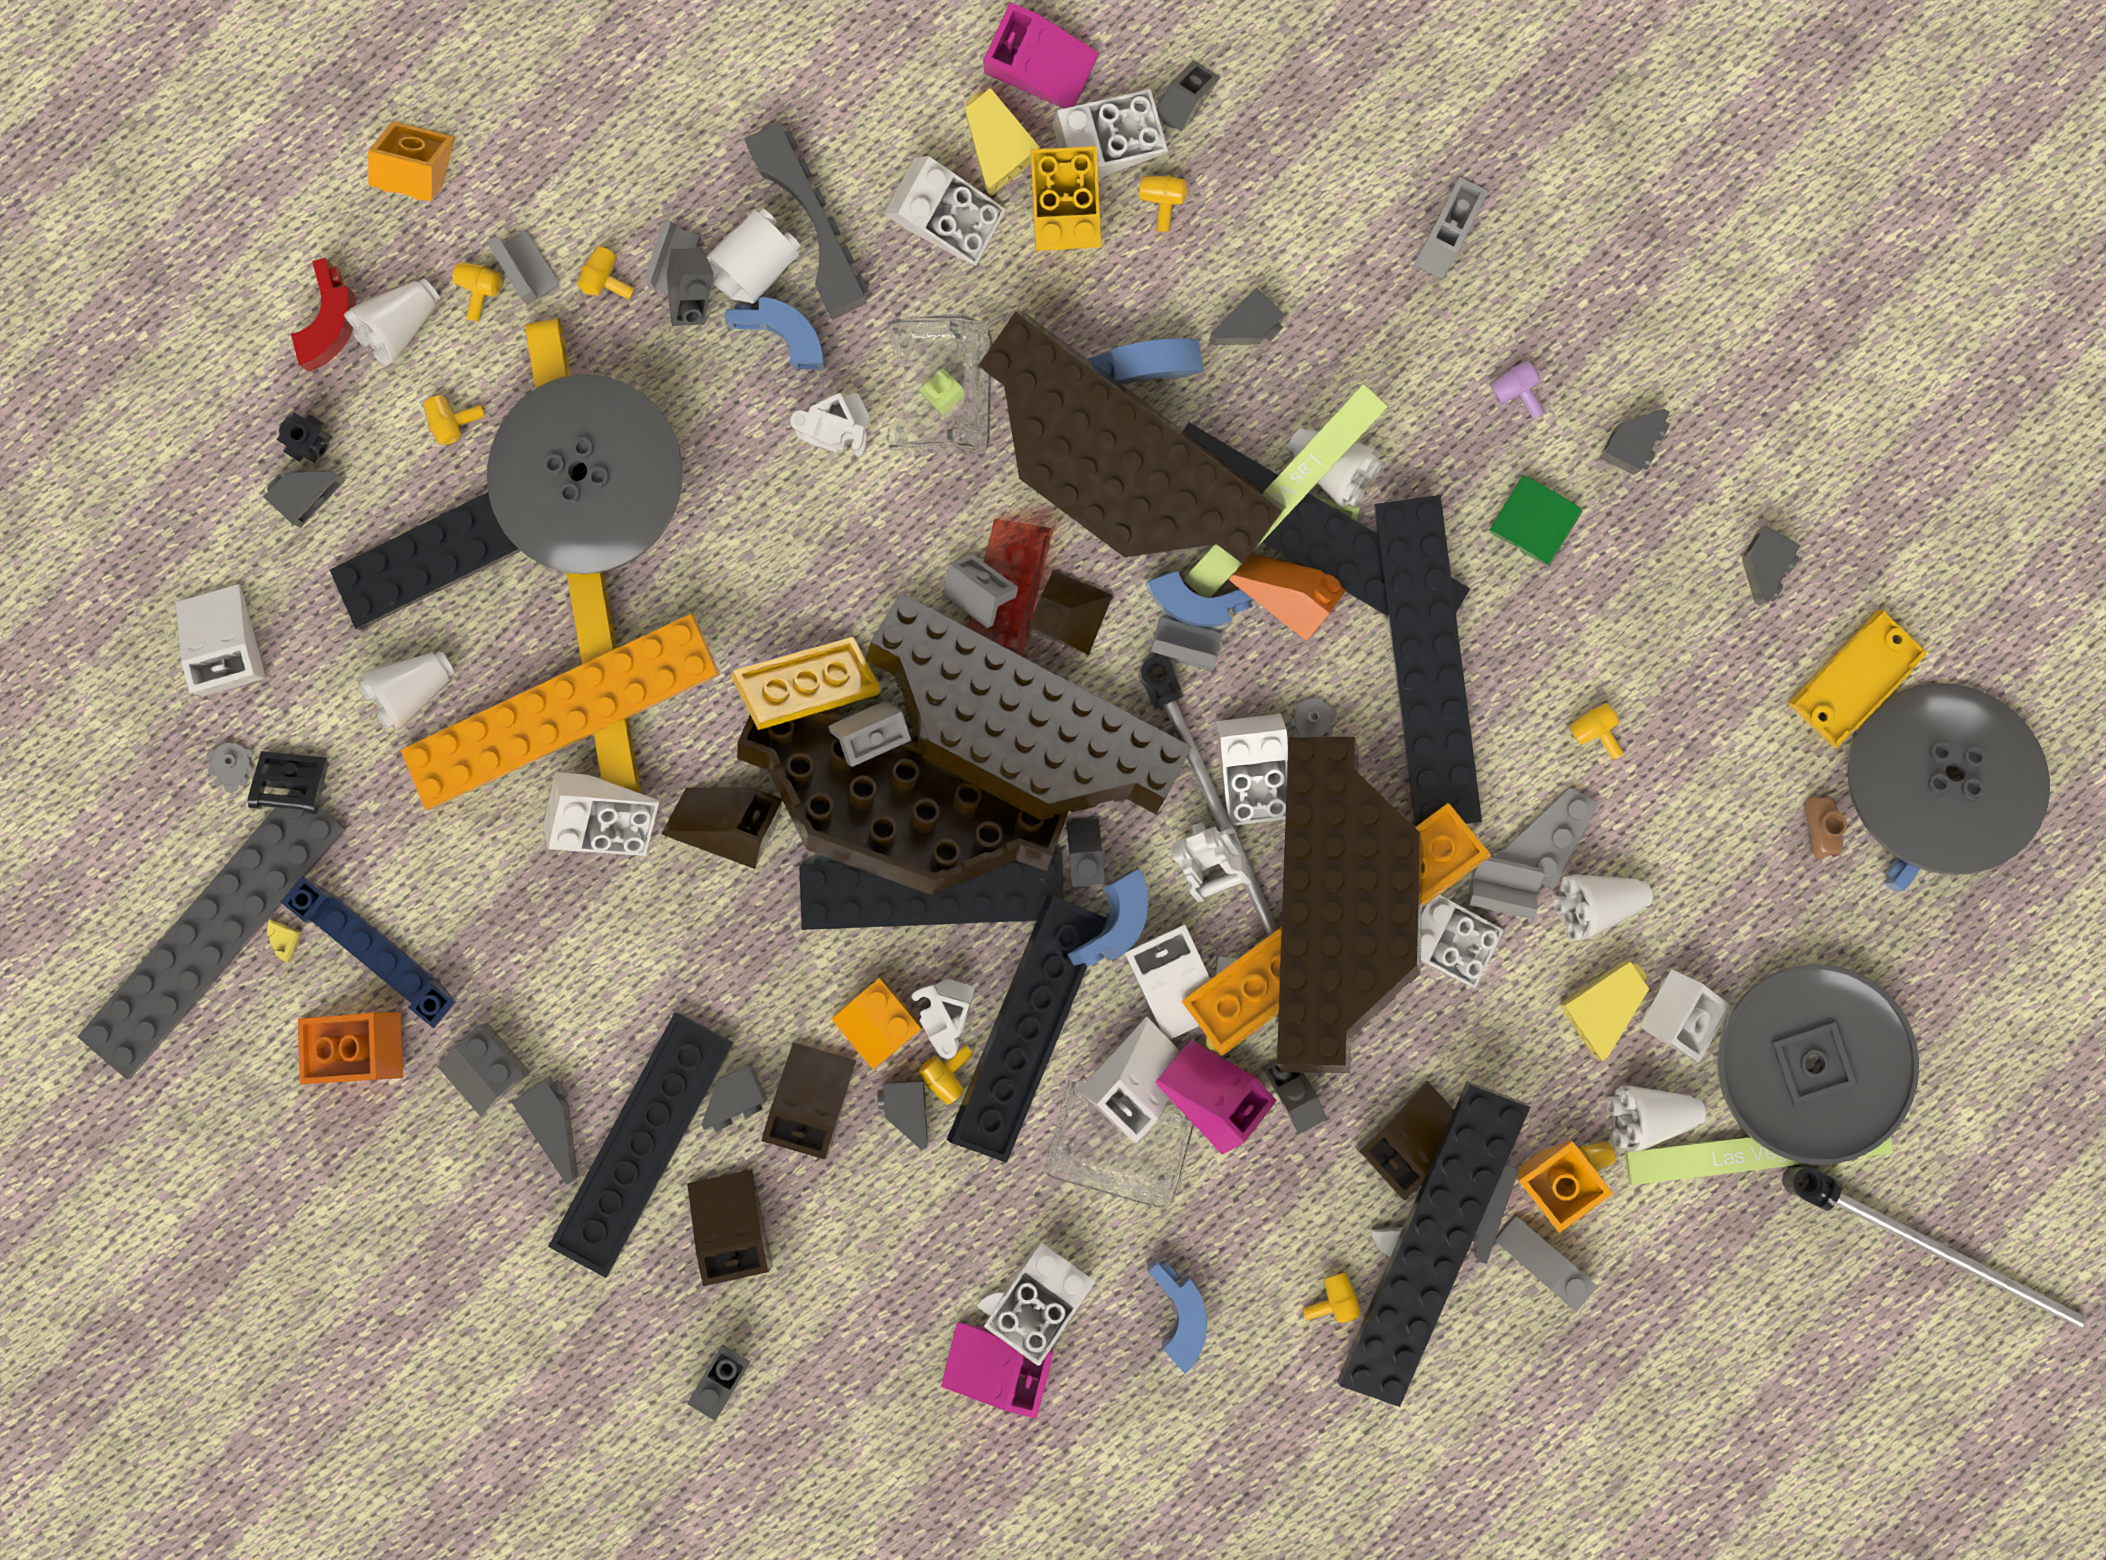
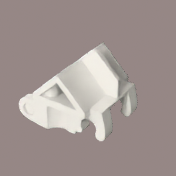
[790,393,870,458]
[1172,823,1254,903]
[912,979,974,1059]

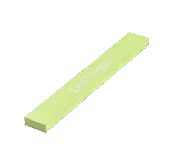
[1183,384,1388,598]
[1625,1136,1893,1185]

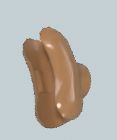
[1805,795,1847,859]

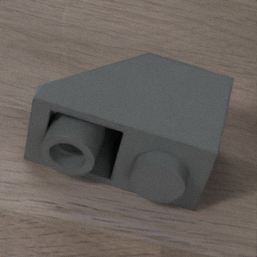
[667,248,713,326]
[1600,409,1670,475]
[1742,526,1801,606]
[1262,1059,1327,1135]
[701,1064,768,1132]
[687,1345,751,1421]

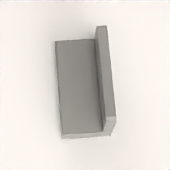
[644,220,701,295]
[487,231,559,305]
[943,554,1018,628]
[1149,617,1222,671]
[829,701,911,767]
[1469,857,1544,920]

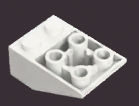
[1052,89,1168,178]
[884,156,1006,266]
[176,584,266,696]
[1216,714,1288,826]
[543,772,659,856]
[1421,895,1504,989]
[1125,924,1210,1040]
[1079,1017,1180,1144]
[984,1243,1095,1366]

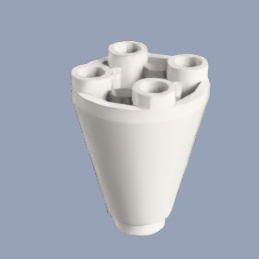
[344,279,440,367]
[1288,428,1383,507]
[358,651,455,731]
[1553,874,1653,941]
[1606,1086,1706,1152]

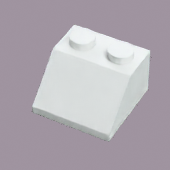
[1639,969,1731,1063]

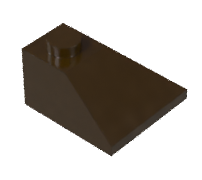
[1028,571,1113,655]

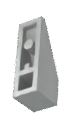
[1414,176,1488,279]
[1495,1215,1598,1312]

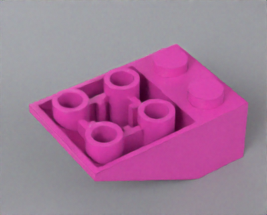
[983,2,1099,109]
[1155,1040,1277,1155]
[941,1321,1053,1419]

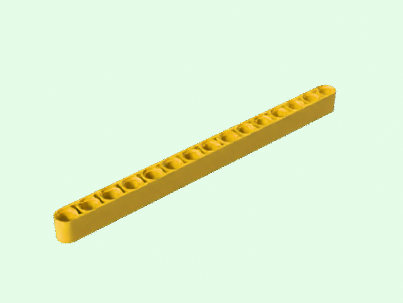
[525,318,641,794]

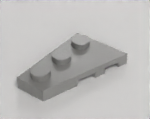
[1494,788,1599,890]

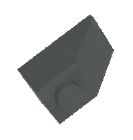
[1156,60,1221,131]
[1209,288,1285,345]
[263,471,346,528]
[1066,819,1105,887]
[877,1079,928,1149]

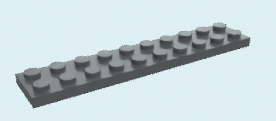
[77,789,347,1080]

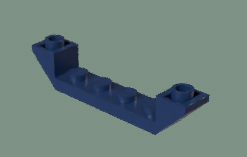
[281,876,456,1028]

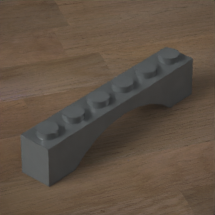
[744,122,869,320]

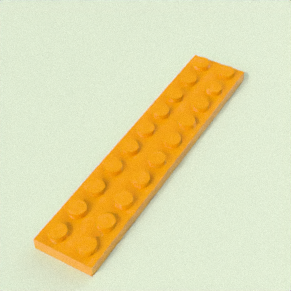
[400,614,720,810]
[1181,803,1491,1056]

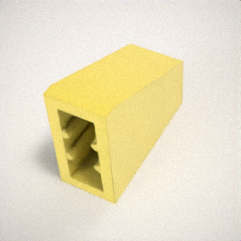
[965,88,1040,197]
[1559,961,1649,1061]

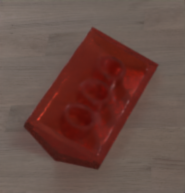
[967,518,1054,656]

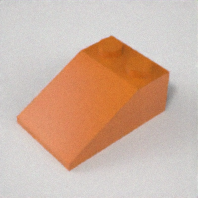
[1229,554,1346,641]
[298,1012,403,1085]

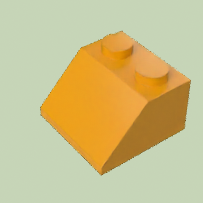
[368,121,455,201]
[831,977,923,1070]
[1517,1140,1614,1233]

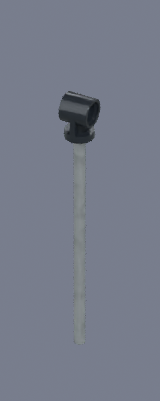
[1138,656,1278,936]
[1782,1164,2086,1328]

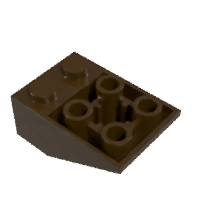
[661,787,783,869]
[761,1042,856,1160]
[1355,1081,1454,1201]
[687,1169,773,1287]

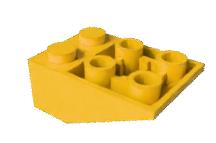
[1030,146,1101,251]

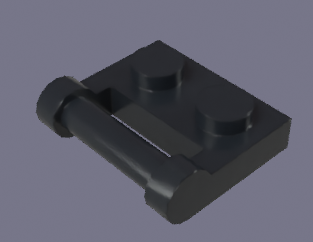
[248,751,329,815]

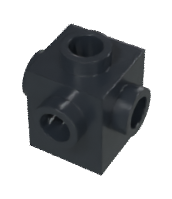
[276,412,332,463]

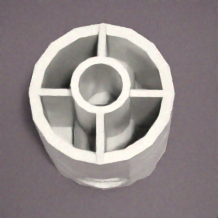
[707,208,801,304]

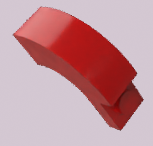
[291,257,356,372]

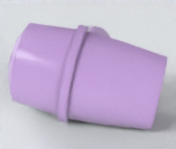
[1490,361,1544,419]

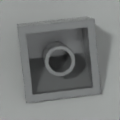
[437,1023,531,1116]

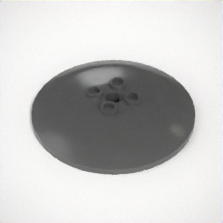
[487,374,683,574]
[1848,683,2050,875]
[1718,965,1919,1165]

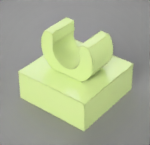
[919,369,967,416]

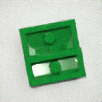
[1489,475,1583,566]

